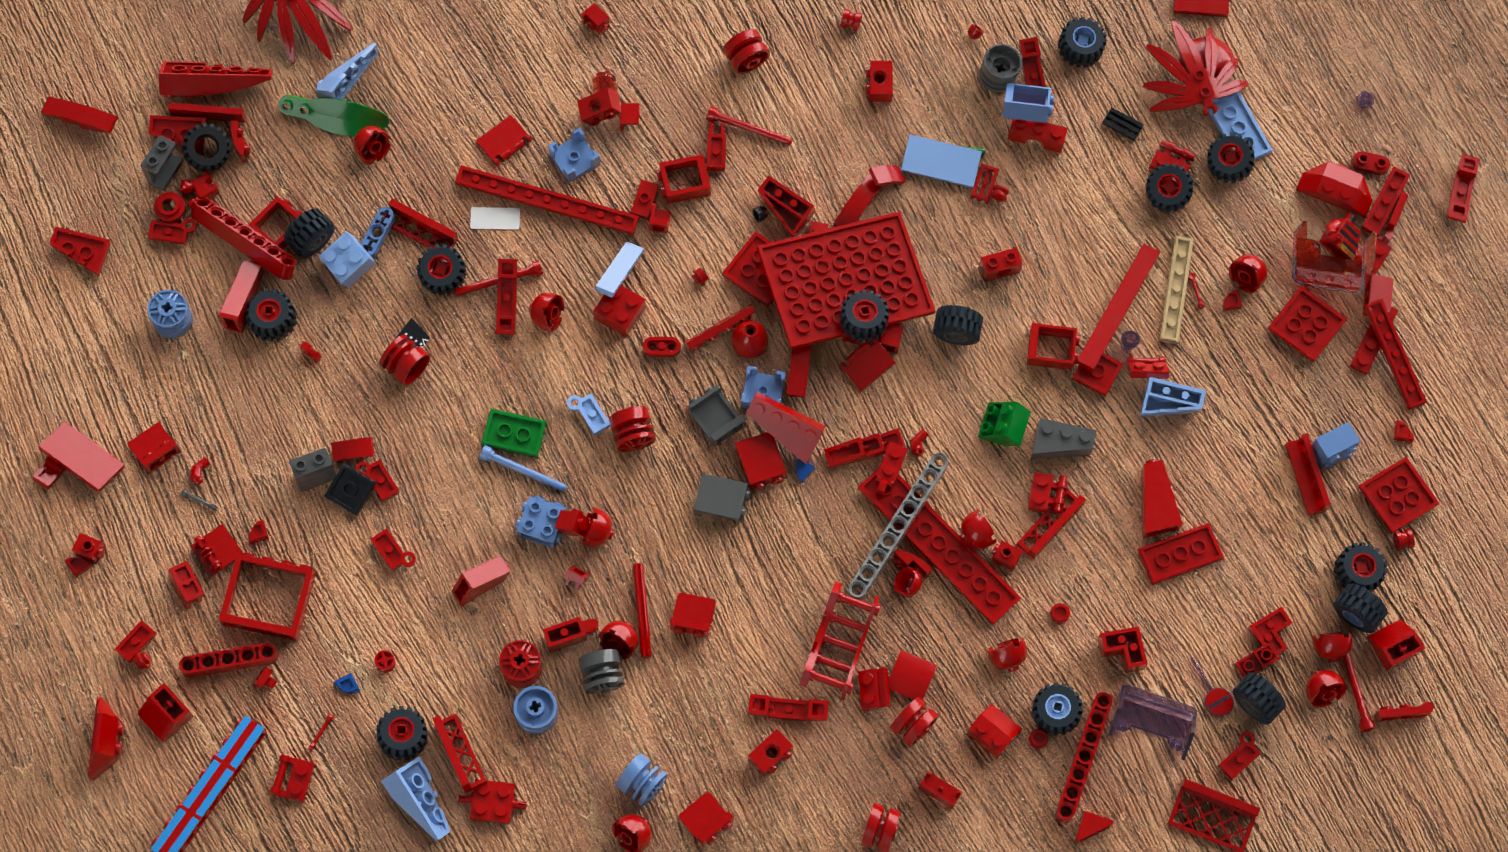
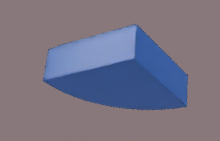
[796,458,815,483]
[334,673,361,694]

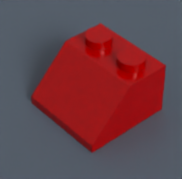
[967,704,1022,759]

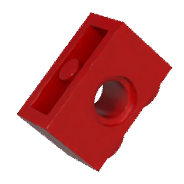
[866,60,893,102]
[577,88,622,126]
[979,247,1023,282]
[748,729,793,776]

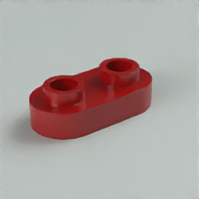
[1352,151,1390,175]
[643,337,681,357]

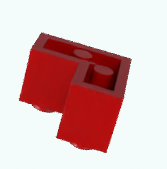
[1097,626,1148,673]

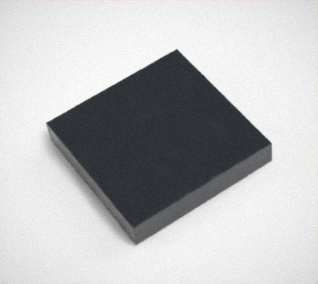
[324,463,377,516]

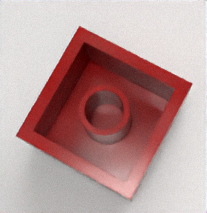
[593,285,646,337]

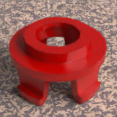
[154,192,186,223]

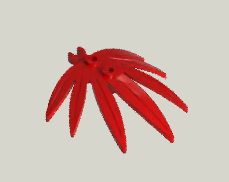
[243,0,352,64]
[1143,21,1248,117]

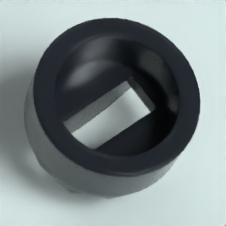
[752,206,768,222]

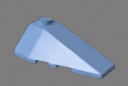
[316,43,379,99]
[381,757,450,841]

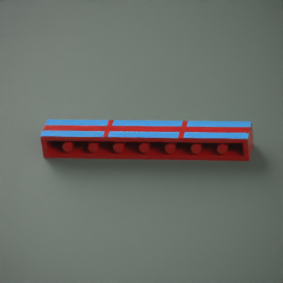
[151,716,267,852]

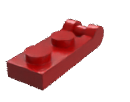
[1374,702,1434,722]

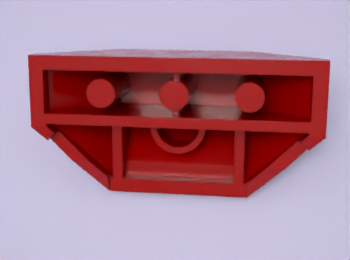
[1296,161,1373,218]
[87,697,125,780]

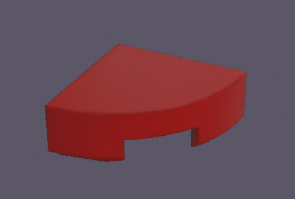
[1223,289,1242,311]
[300,341,322,362]
[1393,420,1414,443]
[249,519,269,544]
[64,557,93,577]

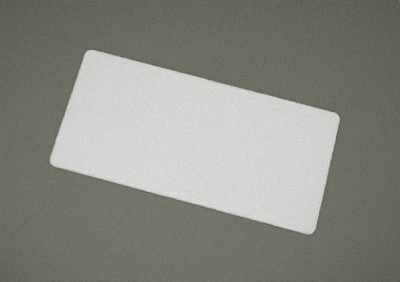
[470,207,520,229]

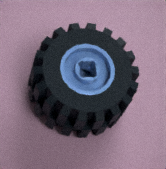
[1032,682,1083,736]

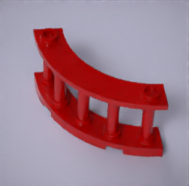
[799,581,881,701]

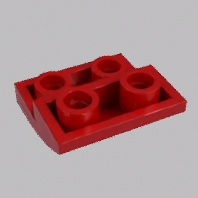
[888,650,937,700]

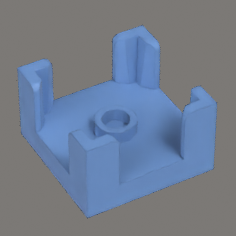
[548,127,600,183]
[741,366,785,410]

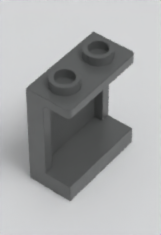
[140,135,183,192]
[688,385,746,447]
[289,448,336,492]
[694,473,751,524]

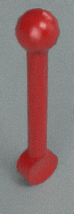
[1188,273,1205,309]
[308,714,334,751]

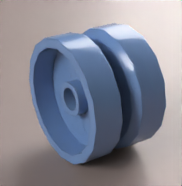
[513,686,558,734]

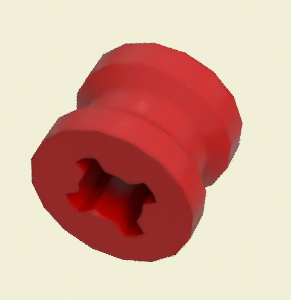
[1393,529,1415,551]
[375,650,396,673]

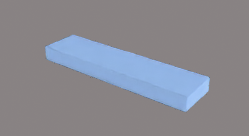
[595,242,644,297]

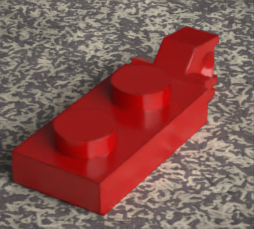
[1356,230,1395,278]
[876,442,908,495]

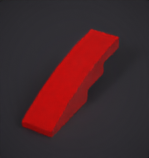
[41,96,118,134]
[824,428,906,468]

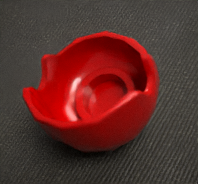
[893,566,922,598]

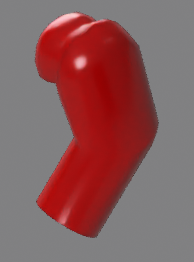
[189,457,210,485]

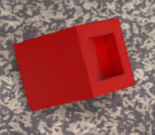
[620,103,640,130]
[649,203,671,233]

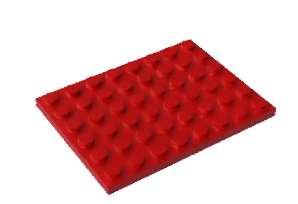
[757,211,936,350]

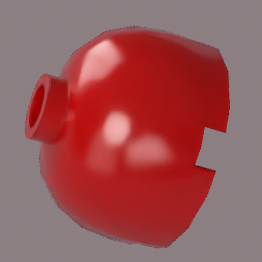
[353,126,391,164]
[1229,254,1267,293]
[529,293,565,331]
[579,507,614,547]
[960,510,997,550]
[598,621,638,660]
[1312,632,1352,662]
[987,638,1027,672]
[1306,670,1347,708]
[612,814,652,852]

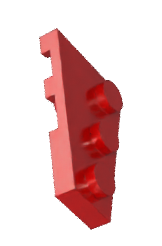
[149,115,207,156]
[50,226,111,276]

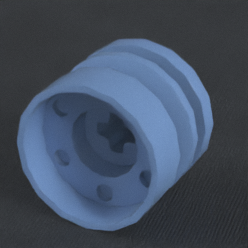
[148,290,193,338]
[615,753,668,807]

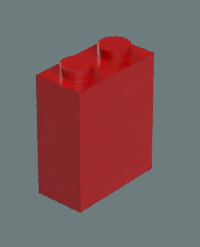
[735,432,787,490]

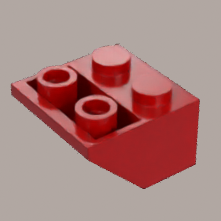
[1366,619,1425,671]
[137,683,194,743]

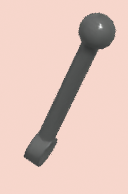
[181,490,218,511]

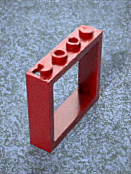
[219,552,316,641]

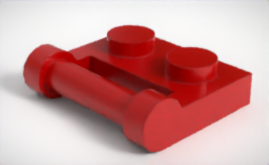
[1127,356,1169,379]
[269,754,316,803]

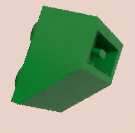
[978,402,1031,446]

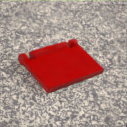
[476,115,532,166]
[839,339,896,392]

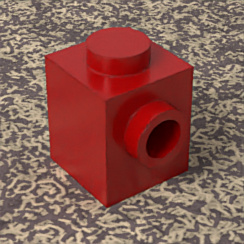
[555,509,590,537]
[72,533,105,564]

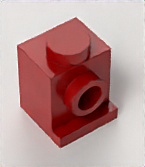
[581,3,610,34]
[991,541,1023,571]

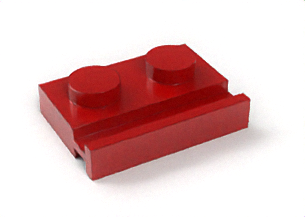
[858,667,891,711]

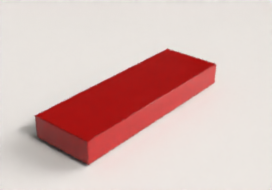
[1173,0,1229,17]

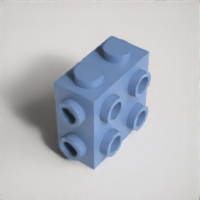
[515,496,567,549]

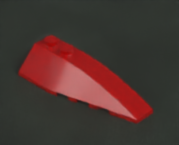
[158,61,273,98]

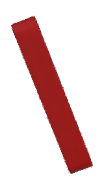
[191,197,296,280]
[1055,692,1112,823]

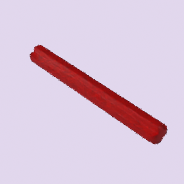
[633,563,652,658]

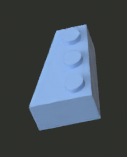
[1139,377,1206,417]

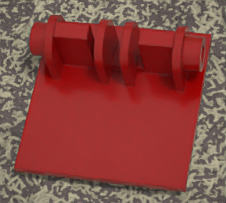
[190,524,243,576]

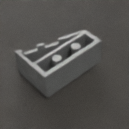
[1030,418,1097,461]

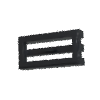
[1102,107,1144,141]

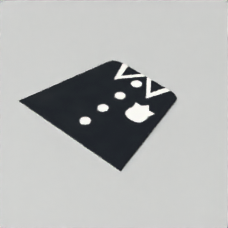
[394,318,430,348]

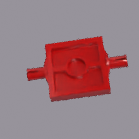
[458,779,527,824]

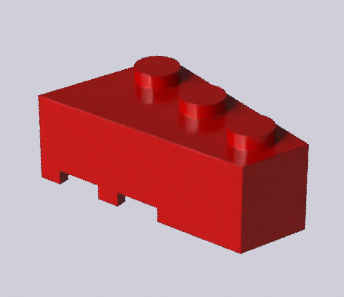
[758,175,816,237]

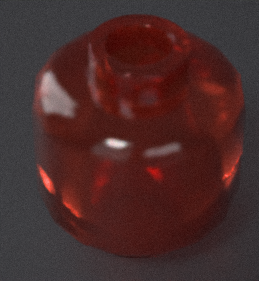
[592,71,618,93]

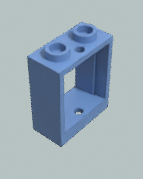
[1003,83,1054,123]

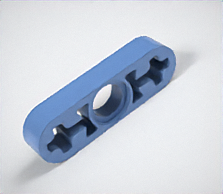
[361,207,396,258]

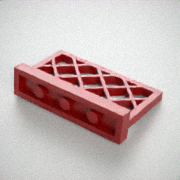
[1167,779,1260,852]

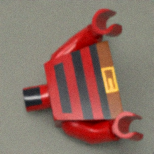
[1319,213,1369,270]

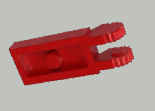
[707,122,726,171]

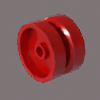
[723,29,770,74]
[889,697,939,748]
[861,803,901,852]

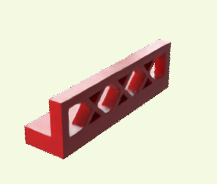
[382,198,458,249]
[1285,433,1331,516]
[1016,489,1086,559]
[432,714,487,793]

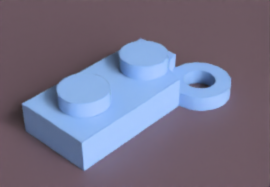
[567,394,611,436]

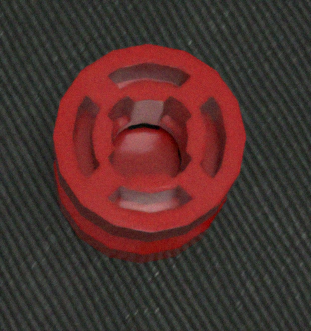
[840,9,863,31]

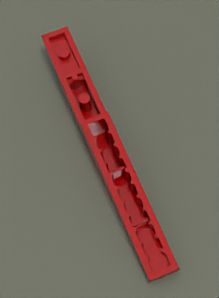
[786,221,829,398]

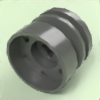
[979,44,1022,93]
[578,649,625,694]

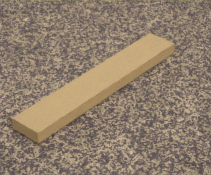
[1159,236,1194,345]

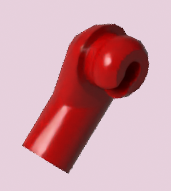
[910,429,929,457]

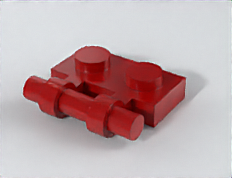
[1149,140,1196,171]
[1028,472,1068,514]

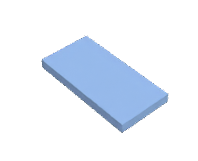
[1207,92,1273,160]
[901,134,982,188]

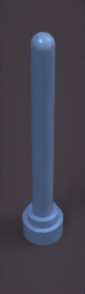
[479,445,567,491]

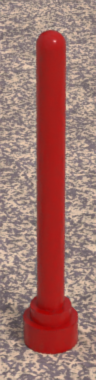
[706,106,792,145]
[454,260,543,296]
[1343,653,1376,732]

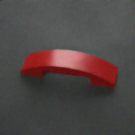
[1019,37,1046,87]
[1447,154,1480,223]
[833,173,884,227]
[496,259,517,335]
[748,694,829,721]

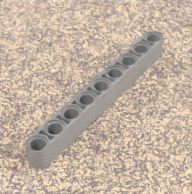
[849,452,948,601]

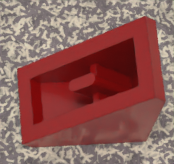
[1074,811,1114,844]

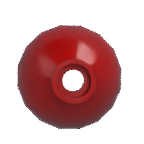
[731,320,769,358]

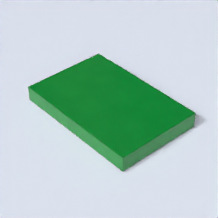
[481,409,547,458]

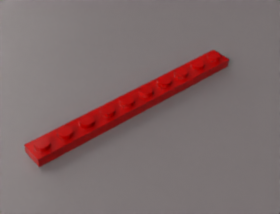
[455,165,639,235]

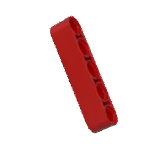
[179,643,279,678]

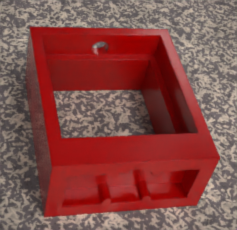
[656,154,711,204]
[247,196,302,250]
[1026,323,1080,370]

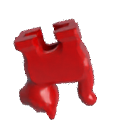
[179,171,219,208]

